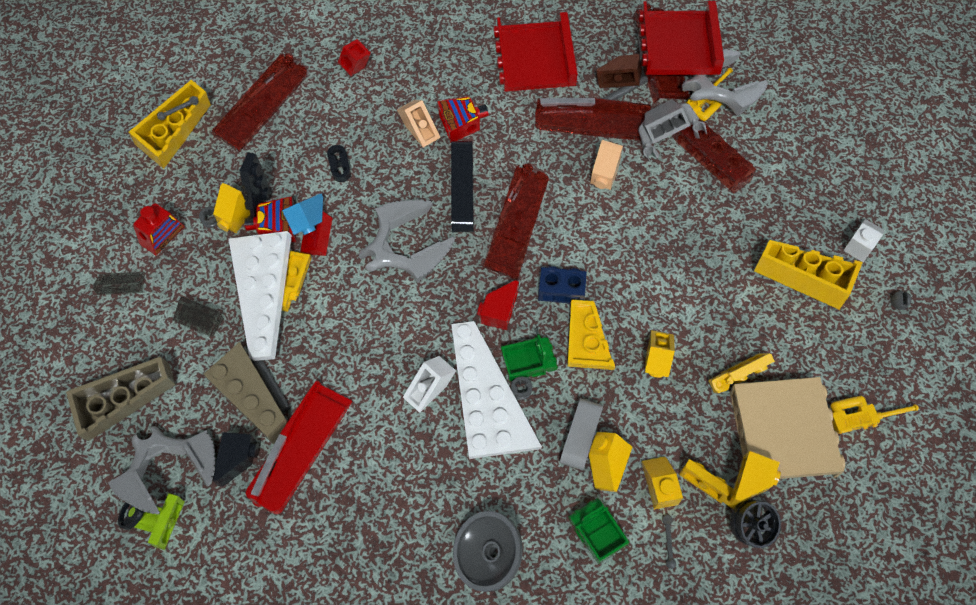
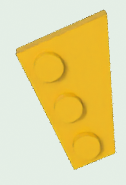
[567,300,615,370]

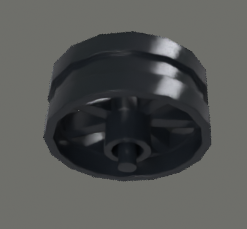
[730,499,781,548]

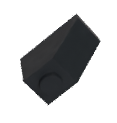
[212,432,259,487]

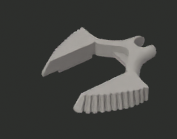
[682,49,768,116]
[359,199,455,283]
[108,426,215,515]

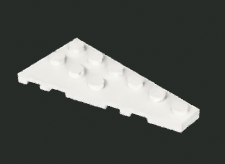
[229,231,292,361]
[451,321,542,459]

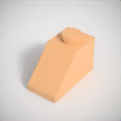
[397,100,441,148]
[590,140,623,190]

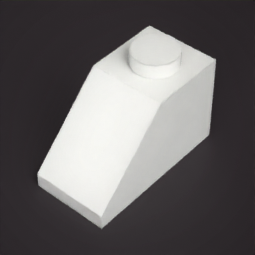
[844,219,885,262]
[403,356,456,413]

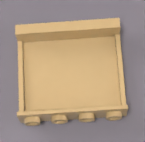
[730,377,845,479]

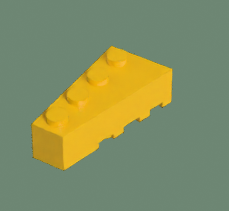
[129,80,211,169]
[754,240,863,310]

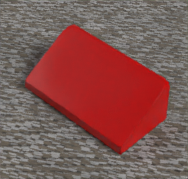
[300,211,333,256]

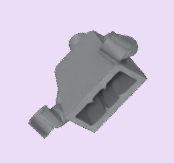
[639,100,707,161]

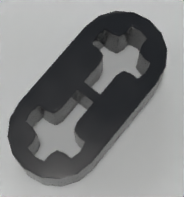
[327,145,351,182]

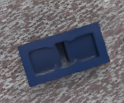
[538,266,587,304]

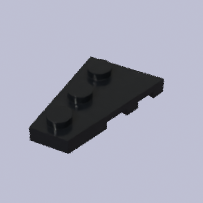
[240,152,272,217]

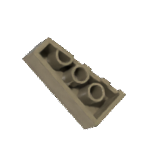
[203,342,287,444]
[66,356,176,441]

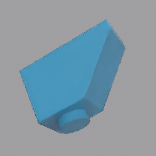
[282,194,323,235]

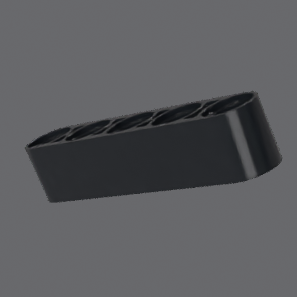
[451,141,474,233]

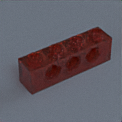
[674,119,757,194]

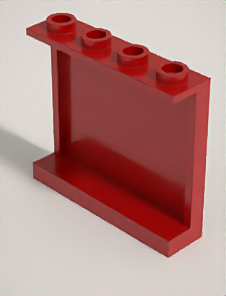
[638,1,724,75]
[494,12,578,92]

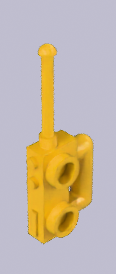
[686,68,733,121]
[830,396,919,434]

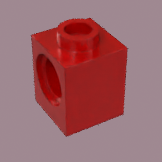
[338,39,371,76]

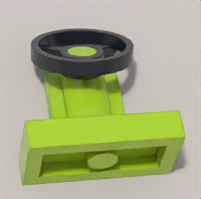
[118,493,185,550]

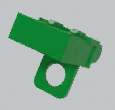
[501,334,558,382]
[568,498,630,564]

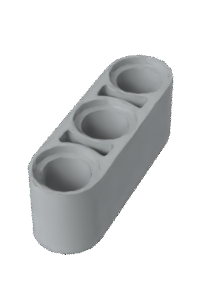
[560,398,604,471]

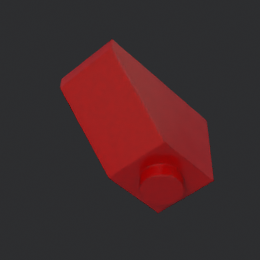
[477,280,519,330]

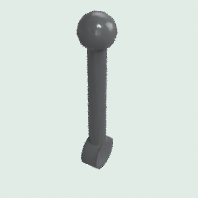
[157,96,199,120]
[662,515,676,569]

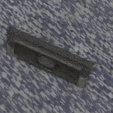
[93,272,145,295]
[173,296,224,338]

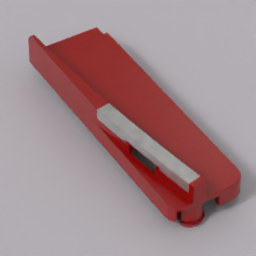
[246,380,352,514]

